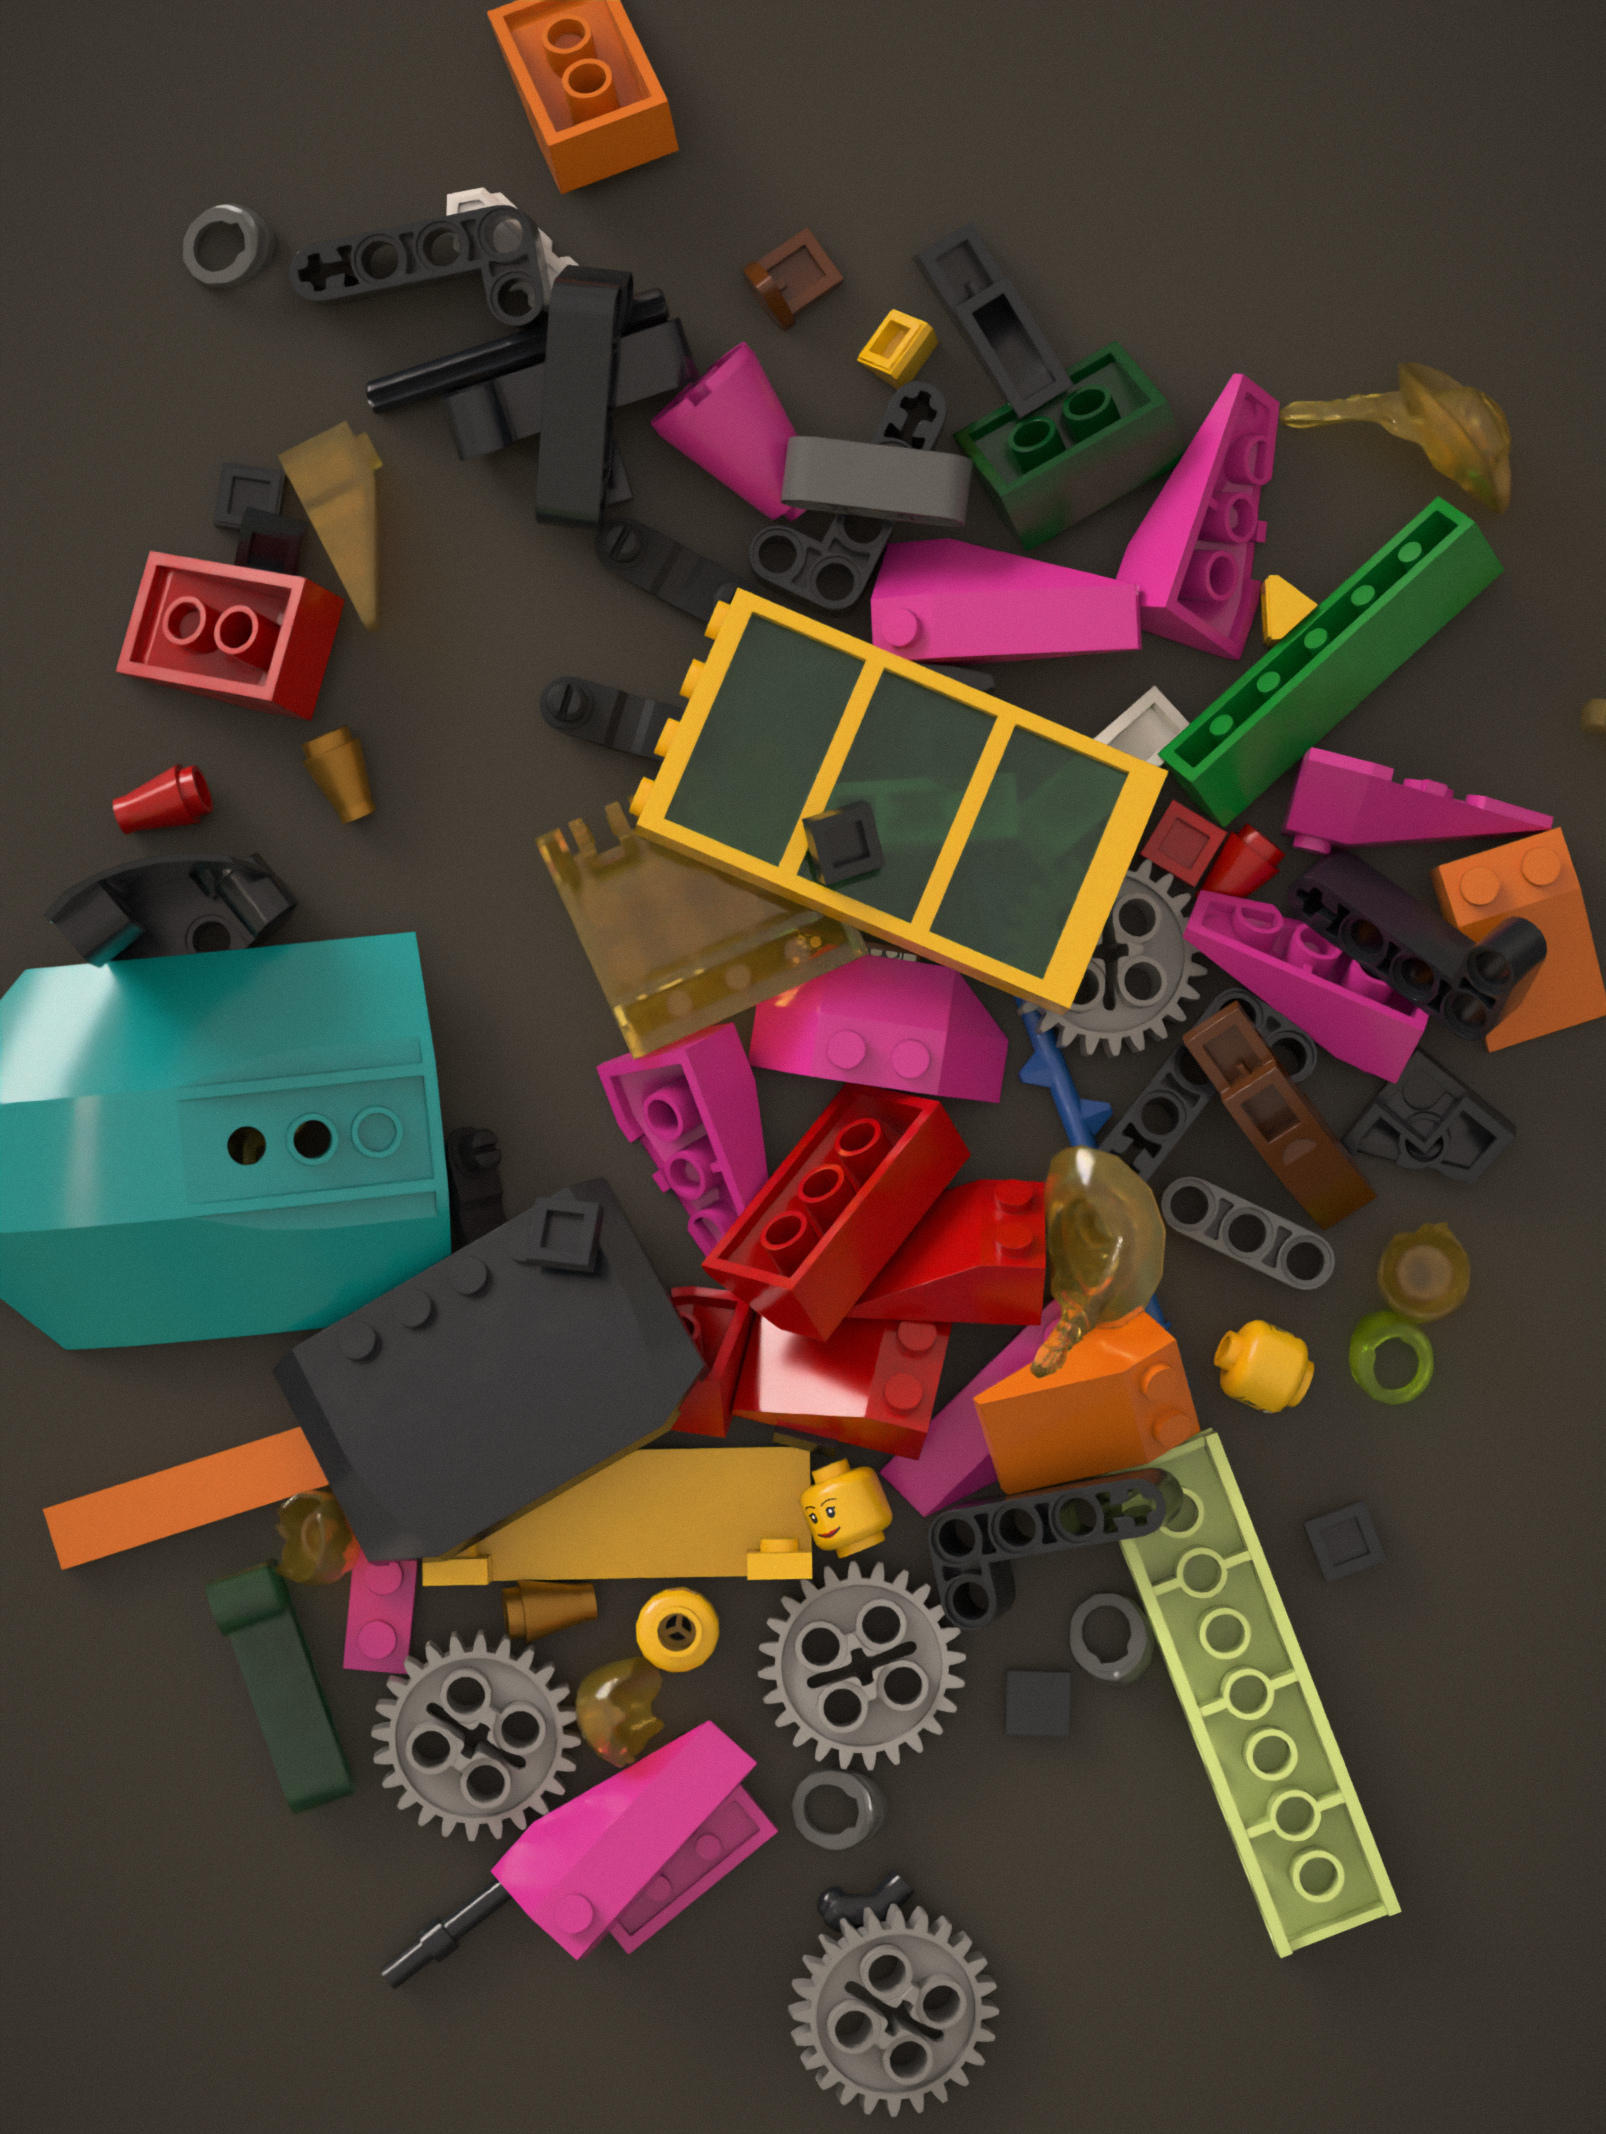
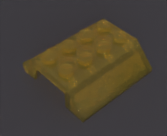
[534,733,869,1060]

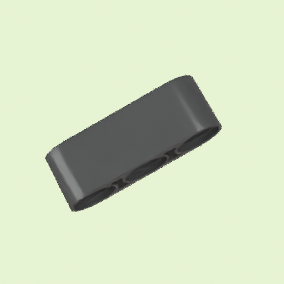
[780,436,973,527]
[1157,1176,1335,1290]

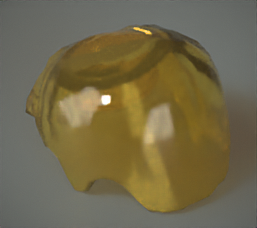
[1377,1221,1471,1324]
[275,1490,361,1587]
[575,1656,664,1768]

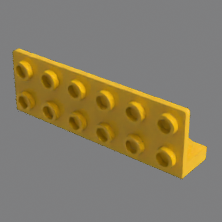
[422,1446,812,1586]

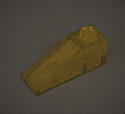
[277,421,383,634]

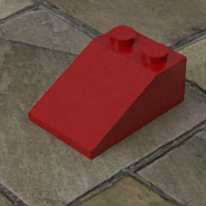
[115,551,345,721]
[846,1179,1046,1326]
[731,1312,953,1461]

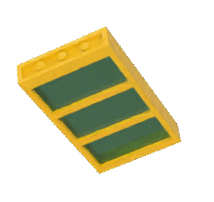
[629,588,1168,1016]

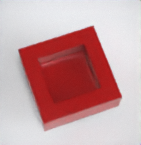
[1139,800,1227,889]

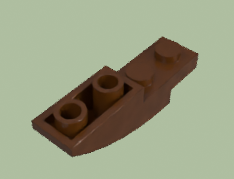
[1183,1000,1378,1231]

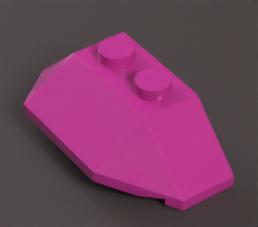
[748,949,1009,1103]

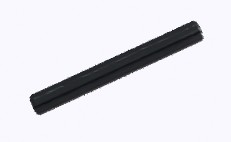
[365,288,670,414]

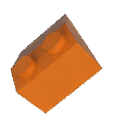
[487,0,679,195]
[1428,827,1606,1053]
[973,1301,1201,1495]

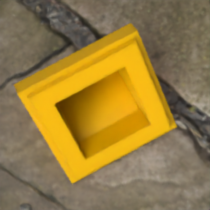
[857,309,939,390]
[1260,575,1318,647]

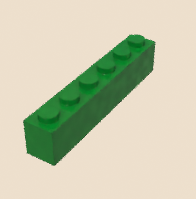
[1157,496,1505,828]

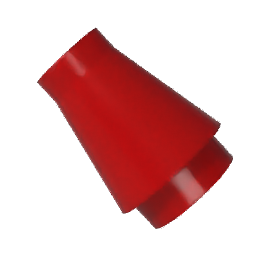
[113,764,213,835]
[1194,822,1286,899]

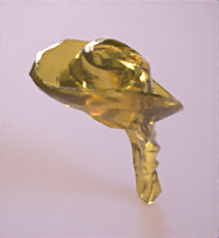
[1280,362,1511,515]
[1030,1145,1166,1379]

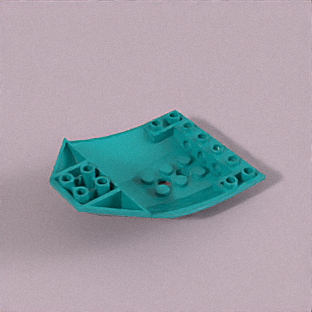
[0,932,451,1350]

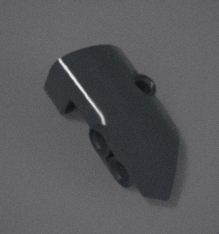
[43,852,299,969]

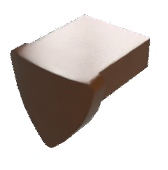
[741,227,844,331]

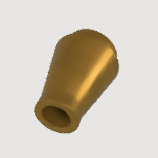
[301,725,377,824]
[501,1580,597,1644]

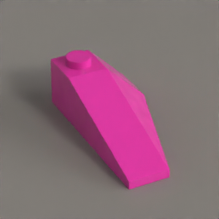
[1116,374,1280,660]
[871,538,1142,666]
[1280,747,1554,856]
[1182,890,1429,1084]
[596,1022,769,1291]
[879,1291,1095,1517]
[491,1720,758,1961]

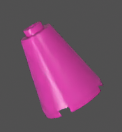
[650,342,806,522]

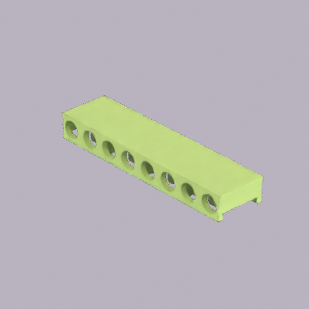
[1093,1428,1402,1958]

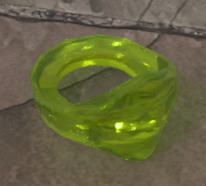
[1349,1311,1434,1405]

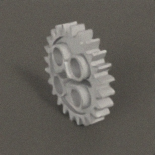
[1000,850,1208,1058]
[758,1560,966,1770]
[371,1629,581,1841]
[788,1904,999,2117]

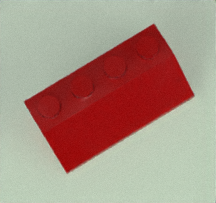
[701,1082,971,1342]

